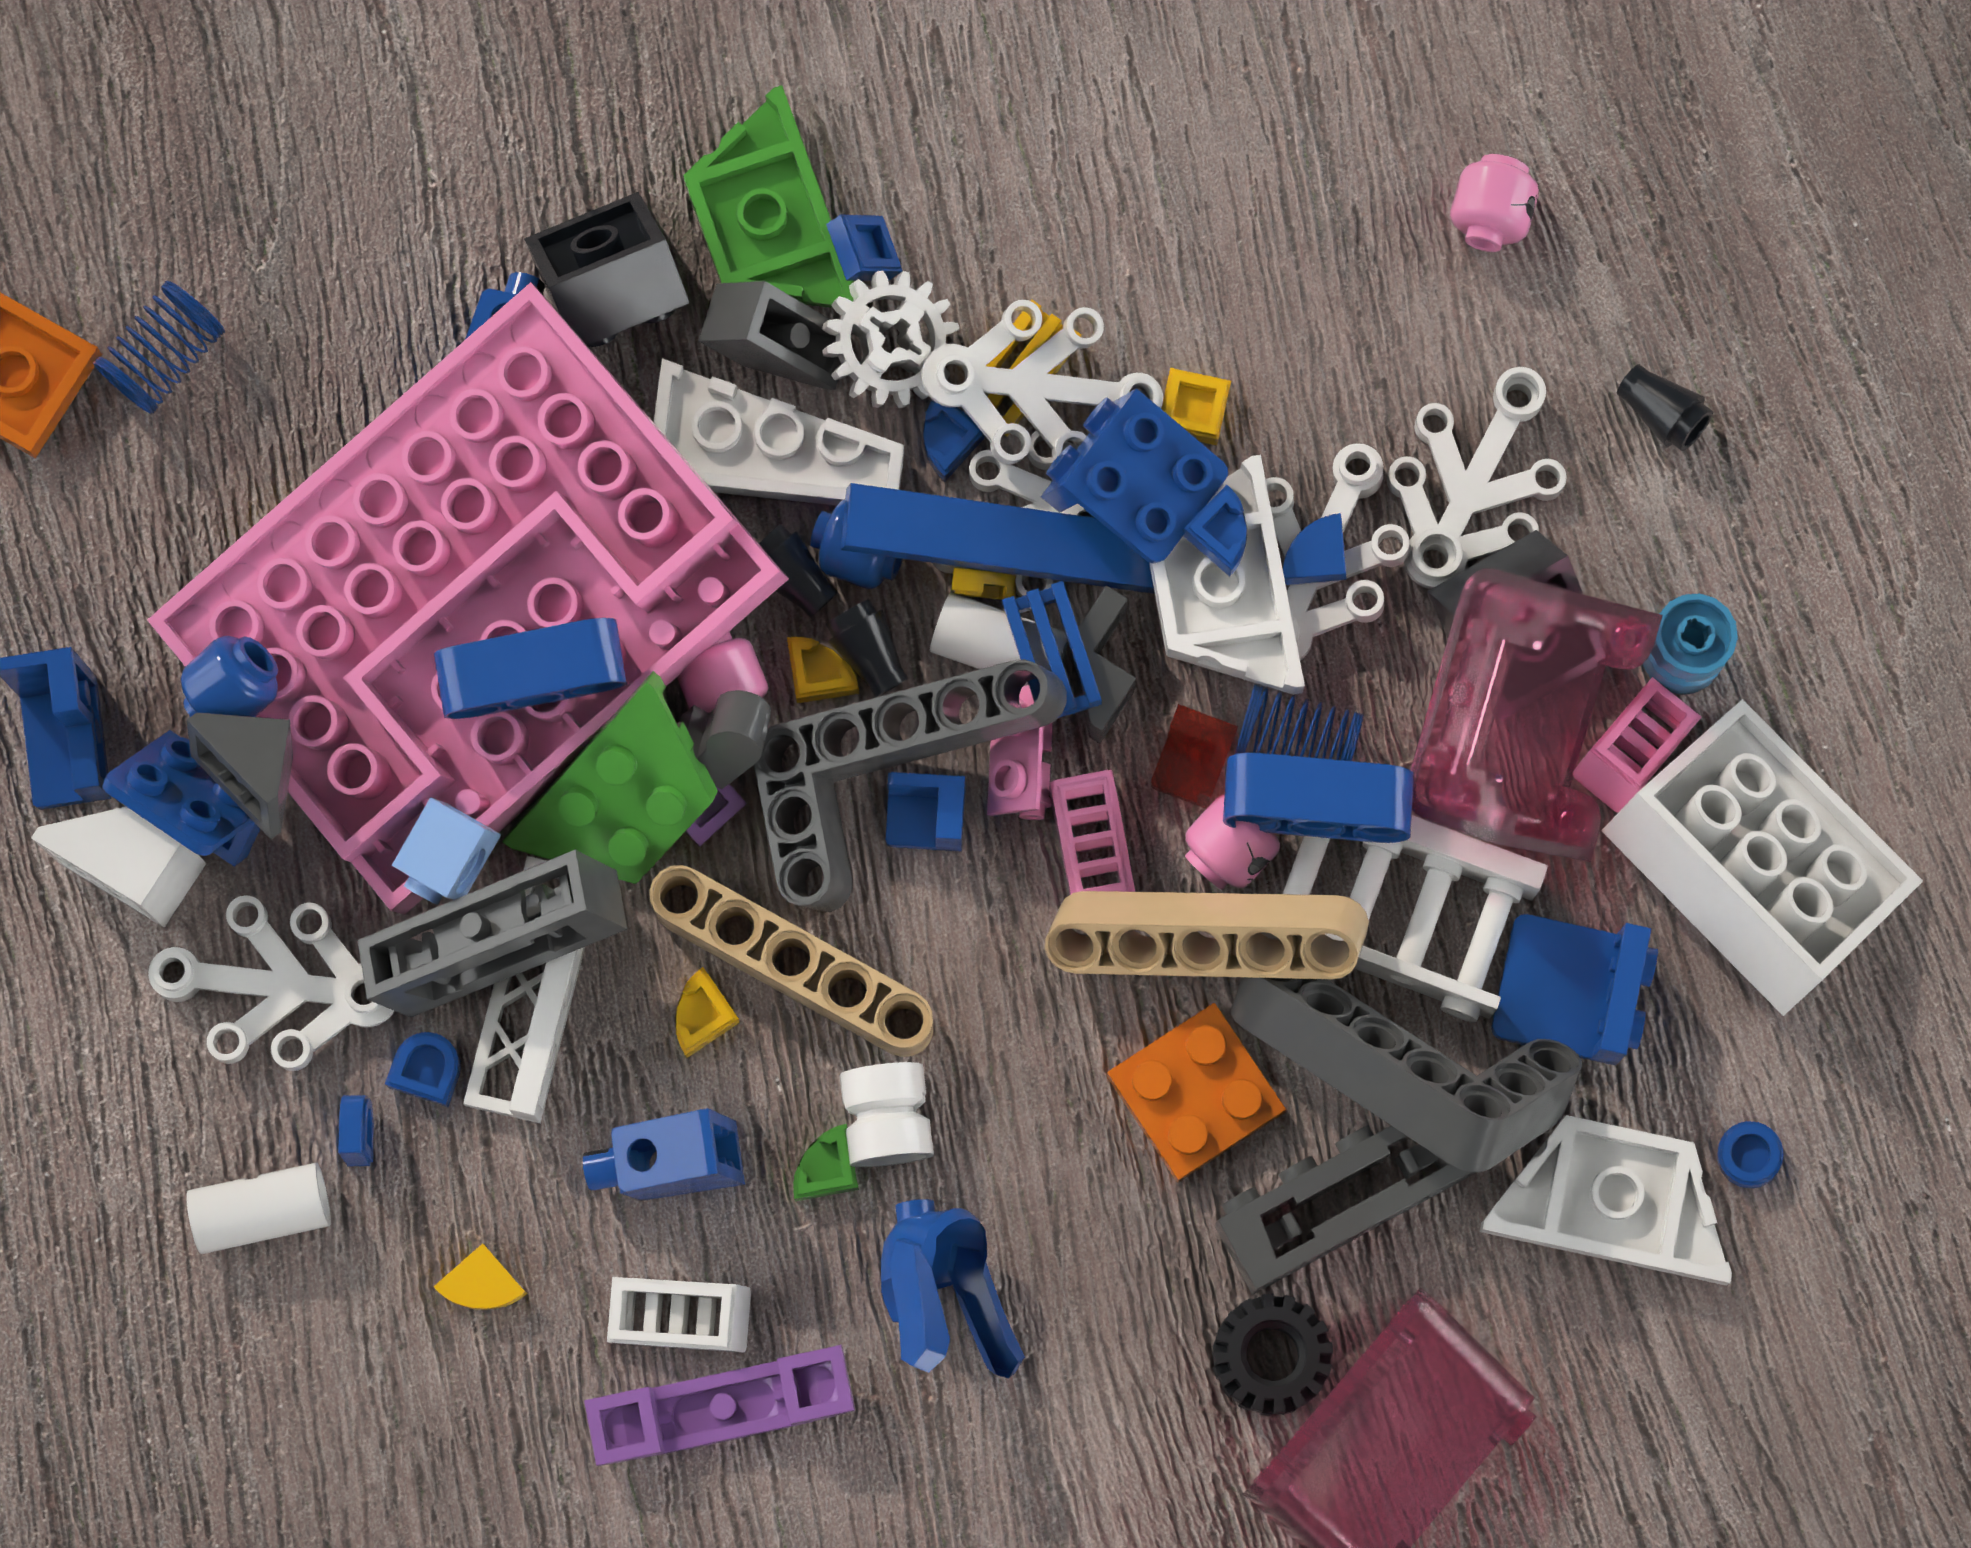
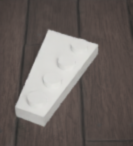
[654,358,904,505]

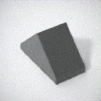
[187,713,293,839]

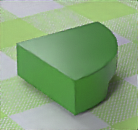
[793,1124,859,1202]

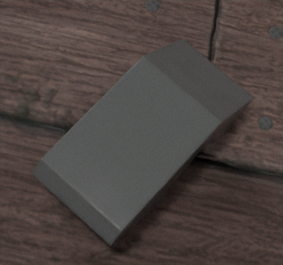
[1070,586,1136,744]

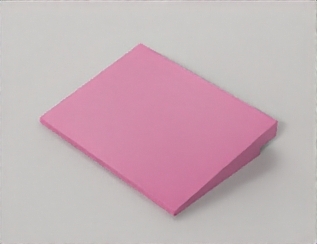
[147,282,789,915]

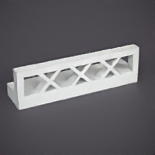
[463,856,585,1123]

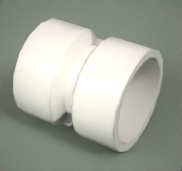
[839,1062,934,1167]

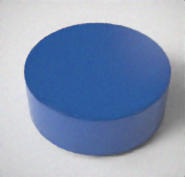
[1717,1121,1784,1188]

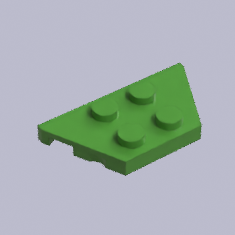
[683,85,854,308]
[502,671,718,884]

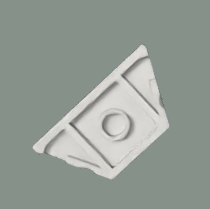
[1149,455,1305,695]
[1480,1115,1732,1285]

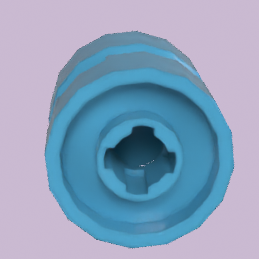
[1641,593,1738,694]

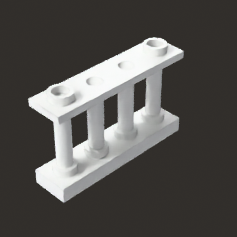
[1261,815,1548,1022]

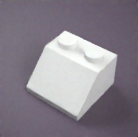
[31,806,207,927]

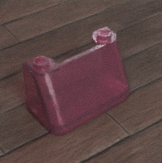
[1410,568,1663,862]
[1242,1287,1537,1548]

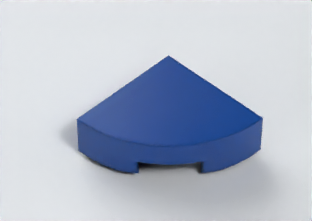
[923,400,986,482]
[1183,484,1247,577]
[1283,513,1347,585]

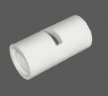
[930,592,1068,685]
[187,1162,331,1254]

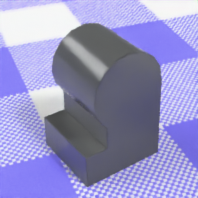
[679,690,771,789]

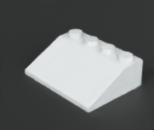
[1601,699,1923,1016]

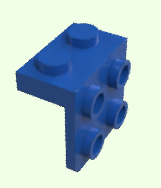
[1040,388,1228,564]
[102,730,260,867]
[1491,914,1658,1066]

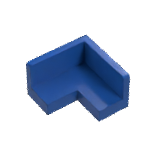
[0,647,112,810]

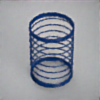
[93,281,225,414]
[1235,683,1364,761]

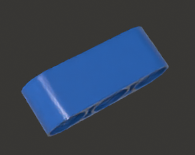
[434,618,627,719]
[1223,752,1414,843]

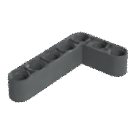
[754,659,1067,913]
[1231,977,1582,1172]

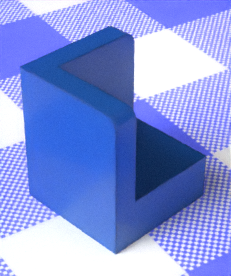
[885,772,965,852]

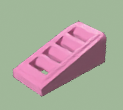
[1573,677,1701,813]
[1049,770,1135,895]

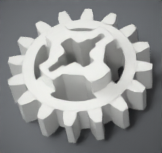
[822,271,959,408]

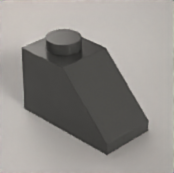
[698,281,853,390]

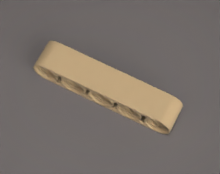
[650,865,934,1057]
[1045,891,1369,979]

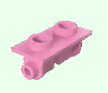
[987,685,1053,820]

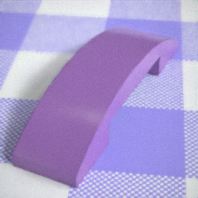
[584,1345,855,1466]

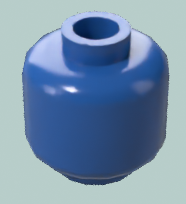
[810,499,903,589]
[181,636,278,717]

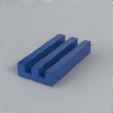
[1002,581,1102,718]

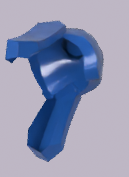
[881,1199,1025,1379]

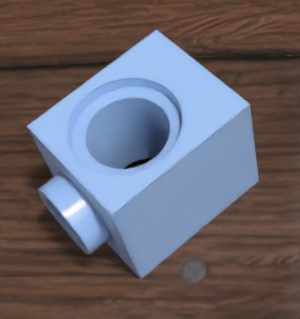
[391,797,501,905]

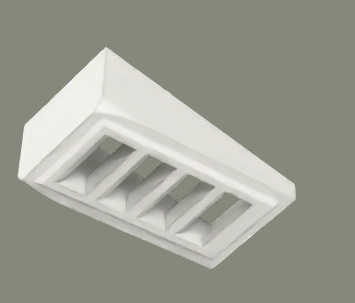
[607,1277,751,1353]

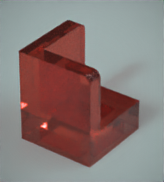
[1151,704,1238,809]

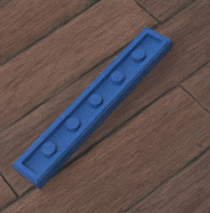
[841,483,1155,594]

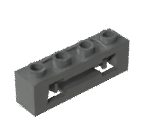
[357,850,628,1017]
[1214,1125,1478,1295]

